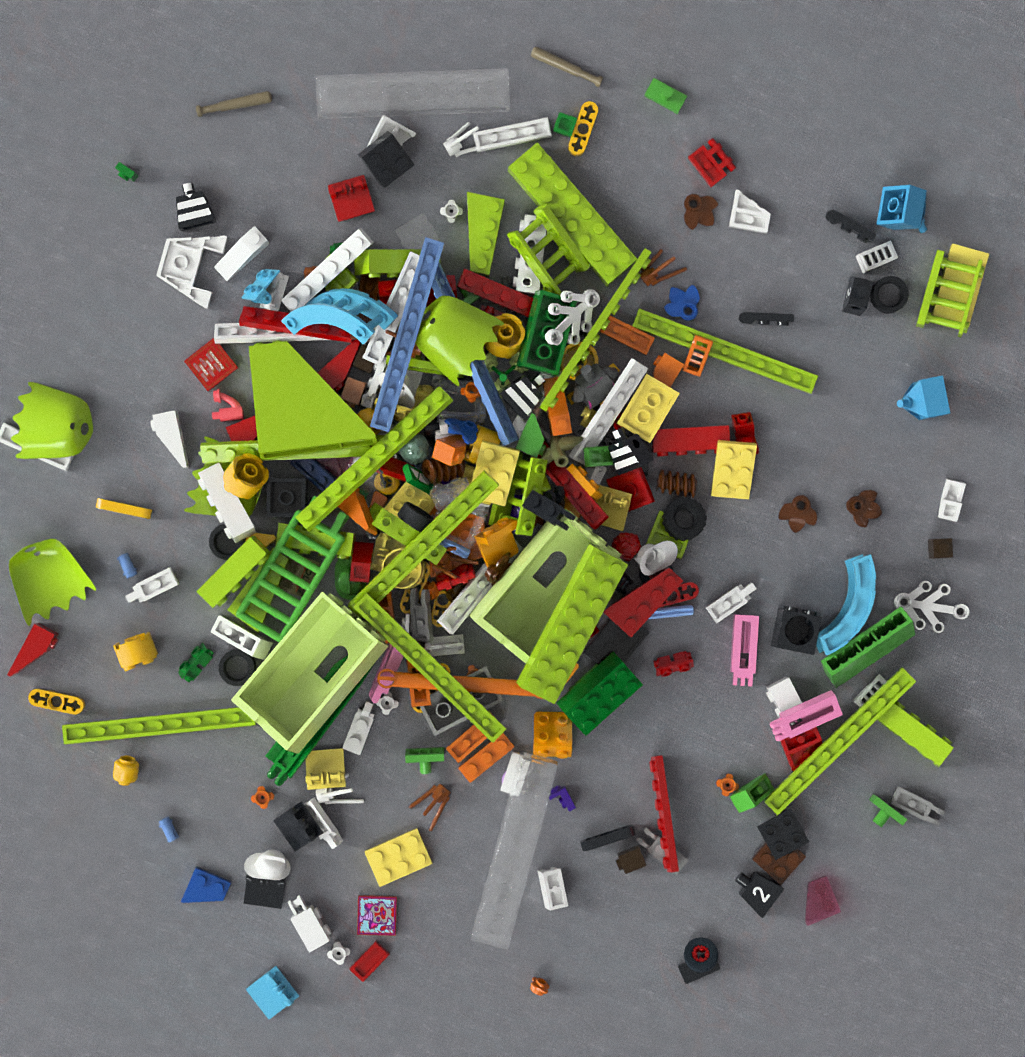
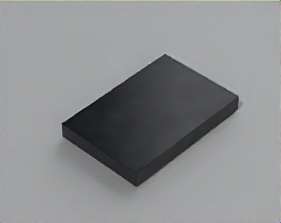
[583,619,649,665]

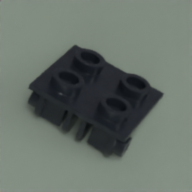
[273,801,324,852]
[757,808,809,860]
[243,874,286,909]

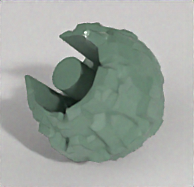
[400,433,430,465]

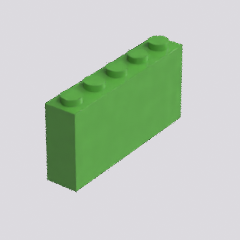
[821,606,915,688]

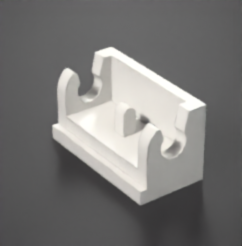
[537,867,568,911]

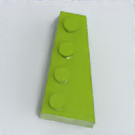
[467,192,505,278]
[354,249,440,278]
[275,523,356,559]
[196,536,270,608]
[227,547,291,633]
[877,701,954,768]

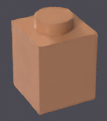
[341,377,367,408]

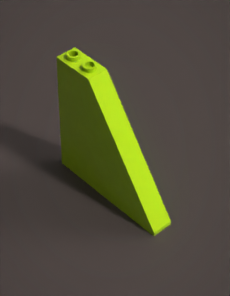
[249,340,377,460]

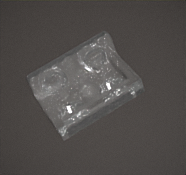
[430,477,470,513]

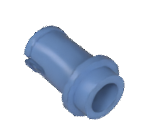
[117,553,138,579]
[158,816,179,842]

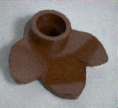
[684,194,718,230]
[846,490,882,527]
[778,495,817,533]
[485,552,511,586]

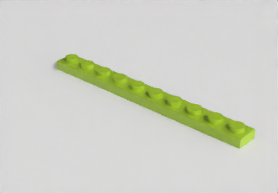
[540,248,651,412]
[632,308,818,394]
[295,386,453,532]
[200,435,385,463]
[348,470,499,619]
[353,593,506,743]
[763,667,916,815]
[62,707,257,744]

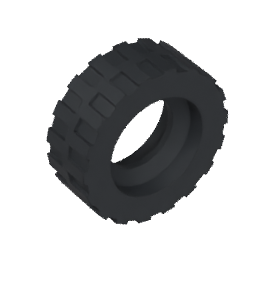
[662,497,707,541]

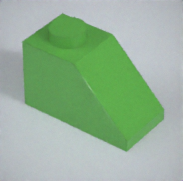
[515,413,546,458]
[730,773,775,813]

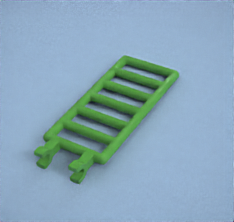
[236,496,350,642]

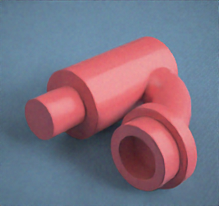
[212,389,244,422]

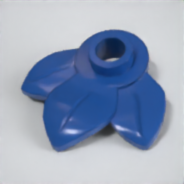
[664,285,700,321]
[444,418,478,444]

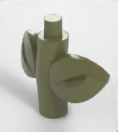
[541,435,584,467]

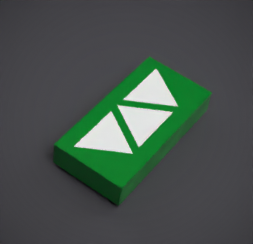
[403,463,436,495]

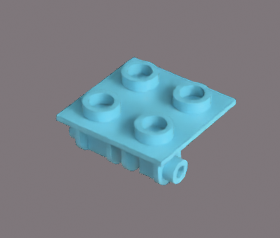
[241,269,280,304]
[246,966,299,1019]

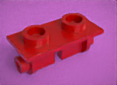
[653,651,694,677]

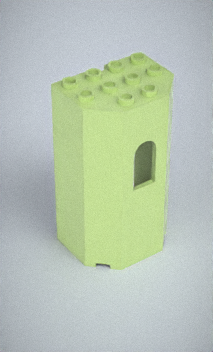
[469,508,623,663]
[231,592,389,754]

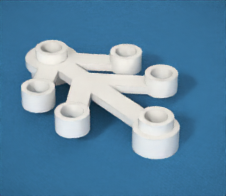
[545,289,600,345]
[894,581,969,633]

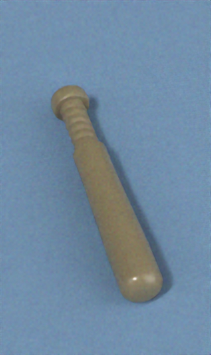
[531,47,603,88]
[196,91,272,117]

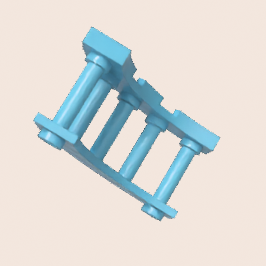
[281,288,398,344]
[816,554,876,655]

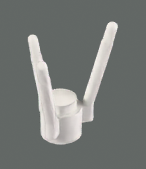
[443,122,479,158]
[316,773,364,805]

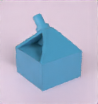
[876,185,927,233]
[897,375,950,420]

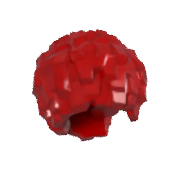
[611,532,641,562]

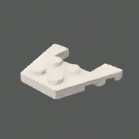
[156,236,228,309]

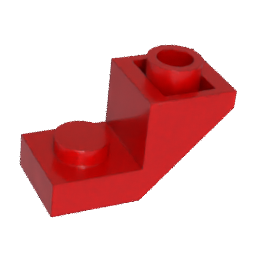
[731,412,759,454]
[350,542,374,583]

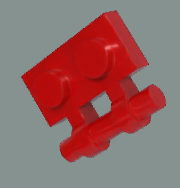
[688,138,737,188]
[436,564,476,591]

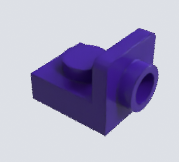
[548,785,576,812]

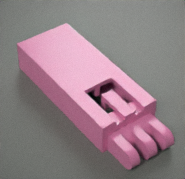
[730,614,759,687]
[369,643,404,703]
[770,690,843,741]

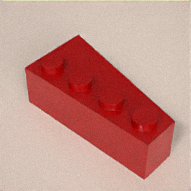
[603,567,683,637]

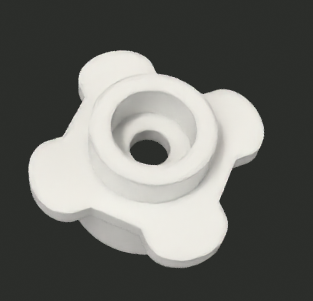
[440,200,463,223]
[376,692,399,715]
[327,942,350,965]

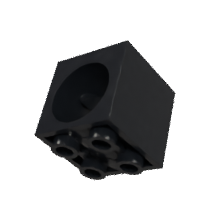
[771,606,822,655]

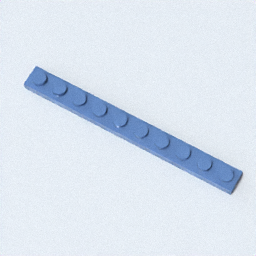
[370,237,444,432]
[432,262,519,446]

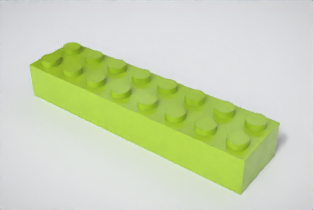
[508,142,637,287]
[516,544,628,704]

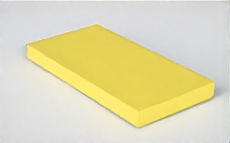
[932,243,989,325]

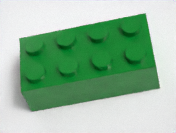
[516,290,577,376]
[556,652,643,736]

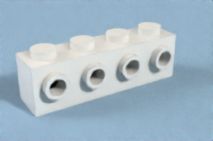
[513,214,546,295]
[197,462,256,543]

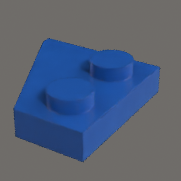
[181,867,231,903]

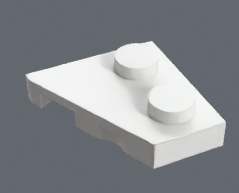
[367,115,416,147]
[729,190,771,234]

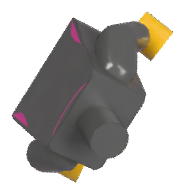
[567,363,620,410]

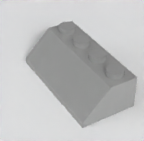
[420,666,504,736]

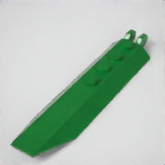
[265,655,375,786]

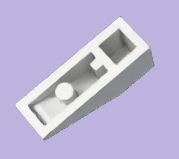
[214,226,270,282]
[150,410,190,468]
[211,615,273,660]

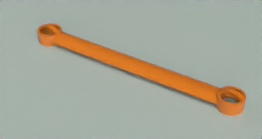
[377,669,543,699]

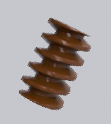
[422,459,465,484]
[656,469,697,498]

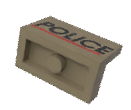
[279,555,321,597]

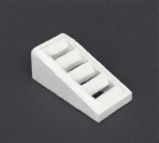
[855,241,898,273]
[852,674,887,708]

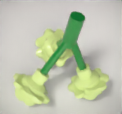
[484,351,529,398]

